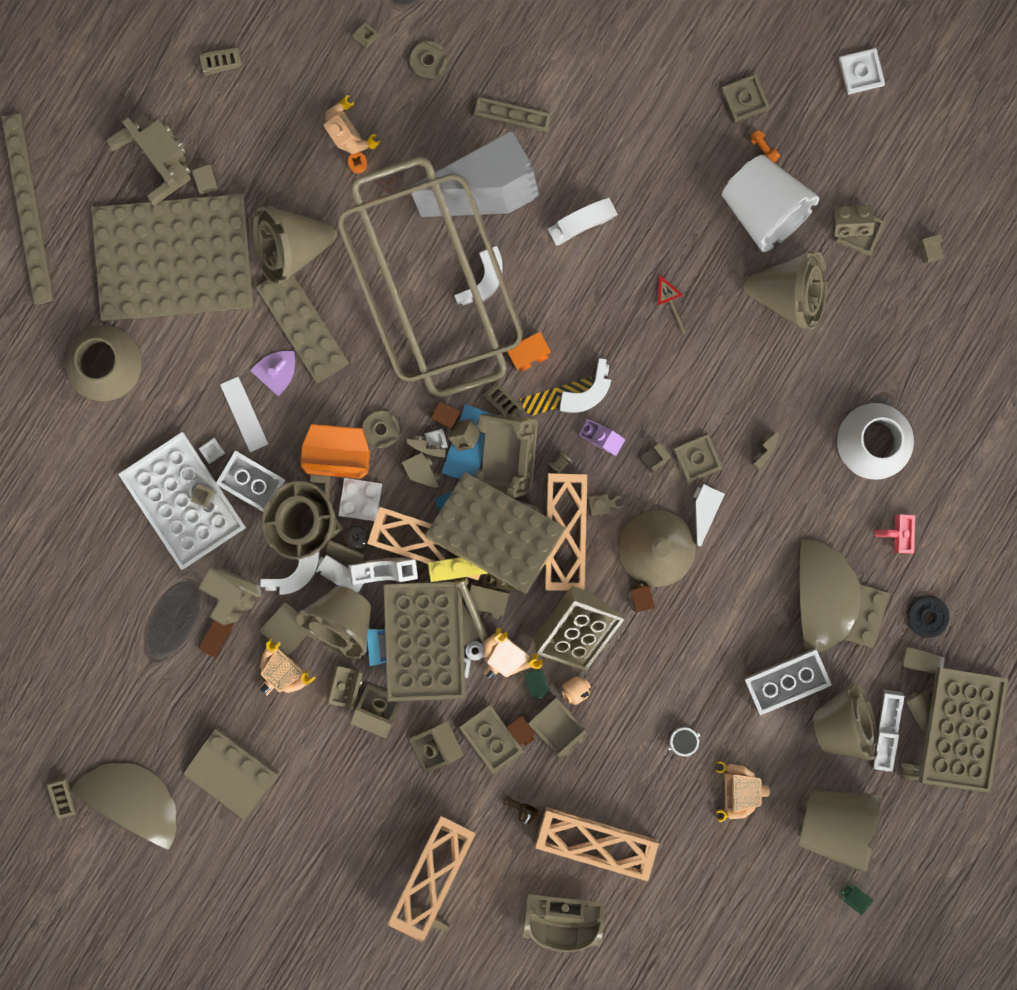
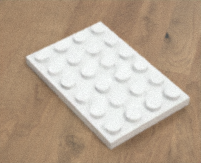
[118,432,246,570]

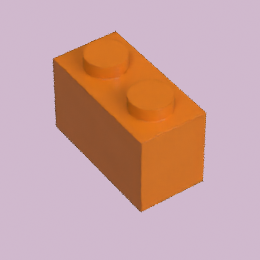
[507,332,551,372]

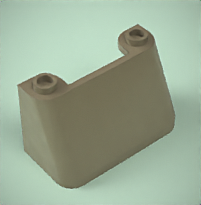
[473,414,538,498]

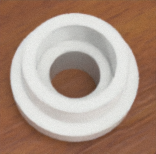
[466,641,484,660]

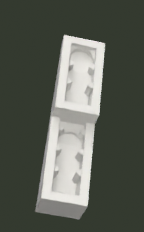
[873,689,904,772]

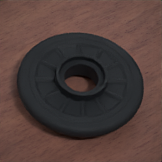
[908,596,950,638]

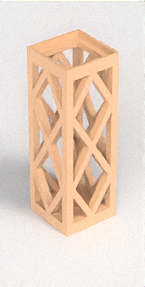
[545,474,587,591]
[367,507,480,580]
[535,807,659,881]
[387,816,476,942]

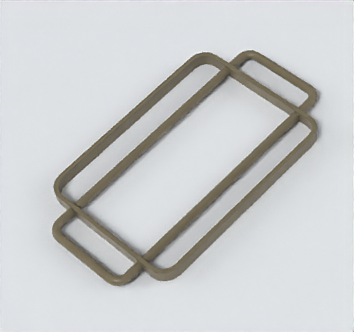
[338,157,523,398]

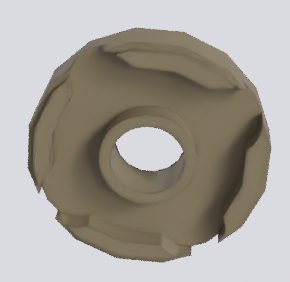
[409,41,448,80]
[362,410,400,449]

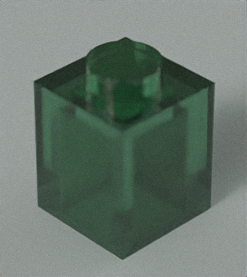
[524,669,549,699]
[841,884,874,915]

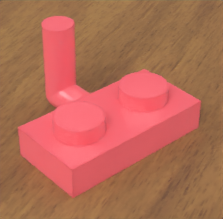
[874,515,915,554]

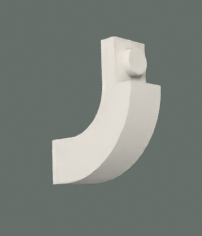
[548,198,618,246]
[455,246,503,306]
[559,358,611,413]
[260,551,320,595]
[348,558,418,585]

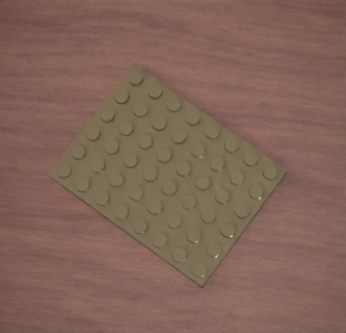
[91,194,254,322]

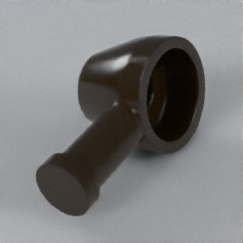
[503,796,539,824]

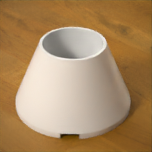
[837,403,914,480]

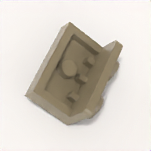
[833,205,875,237]
[326,665,363,710]

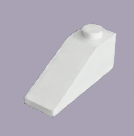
[693,484,725,547]

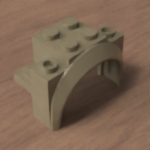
[106,114,191,206]

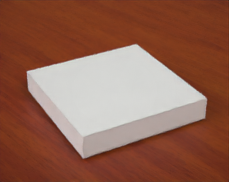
[838,48,885,95]

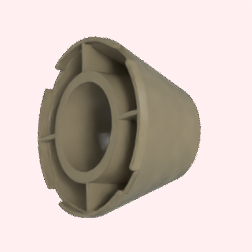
[65,325,142,402]
[262,481,337,559]
[296,586,371,658]
[814,683,879,760]

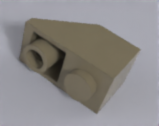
[402,452,441,489]

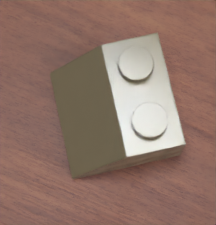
[350,683,402,738]
[409,721,464,773]

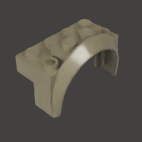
[199,568,262,625]

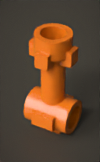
[750,130,780,163]

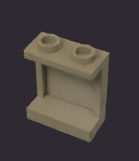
[528,697,587,758]

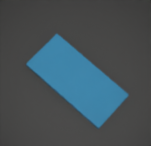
[442,404,495,479]

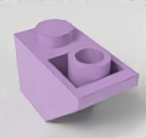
[578,419,626,456]

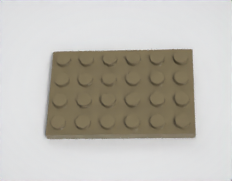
[425,472,566,594]
[384,582,466,701]
[919,667,1008,793]

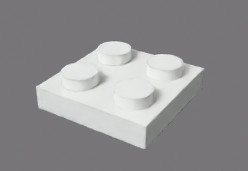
[339,478,382,521]

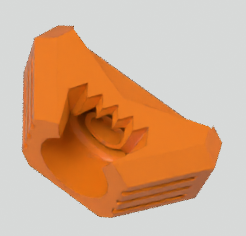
[300,424,370,479]

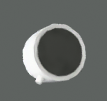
[668,727,700,757]

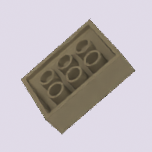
[534,586,625,671]
[183,728,279,820]

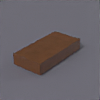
[198,620,234,658]

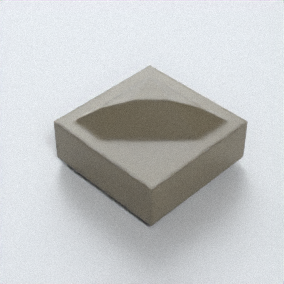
[352,22,379,49]

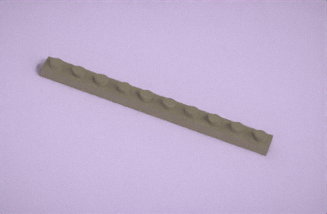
[2,113,54,304]

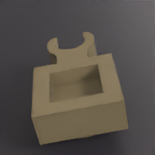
[589,494,623,516]

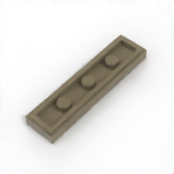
[473,96,552,133]

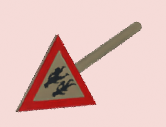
[657,275,686,334]

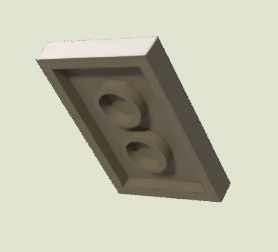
[843,584,890,649]
[459,705,524,774]

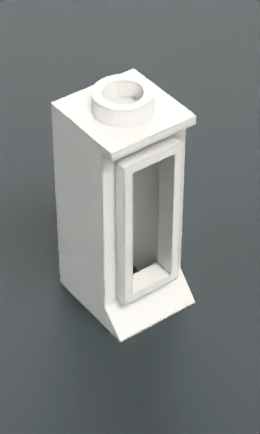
[316,555,364,593]

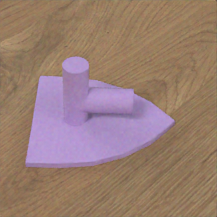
[250,351,296,396]

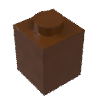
[430,401,461,429]
[630,583,655,613]
[506,715,536,746]

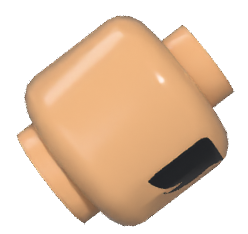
[561,676,590,705]

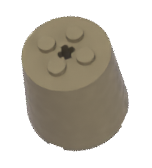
[797,789,882,872]

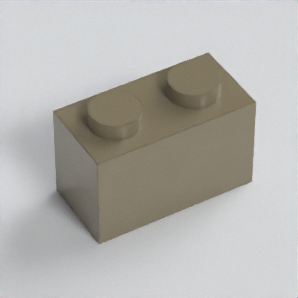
[466,585,509,619]

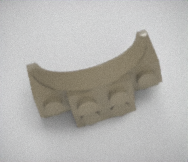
[522,894,605,952]

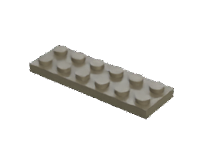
[256,275,349,384]

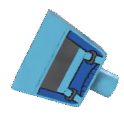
[368,629,386,666]

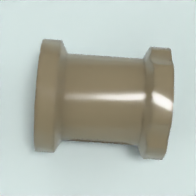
[548,450,573,474]

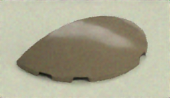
[800,540,861,653]
[70,763,177,850]

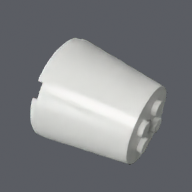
[722,155,819,252]

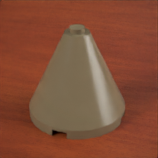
[252,206,337,284]
[743,252,827,330]
[619,510,696,587]

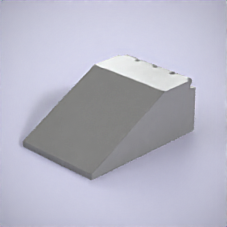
[409,132,539,217]

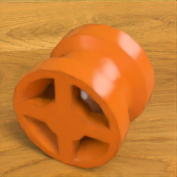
[348,152,367,173]

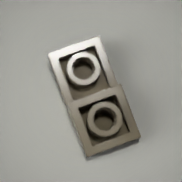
[752,432,779,470]
[407,436,446,458]
[901,647,945,676]

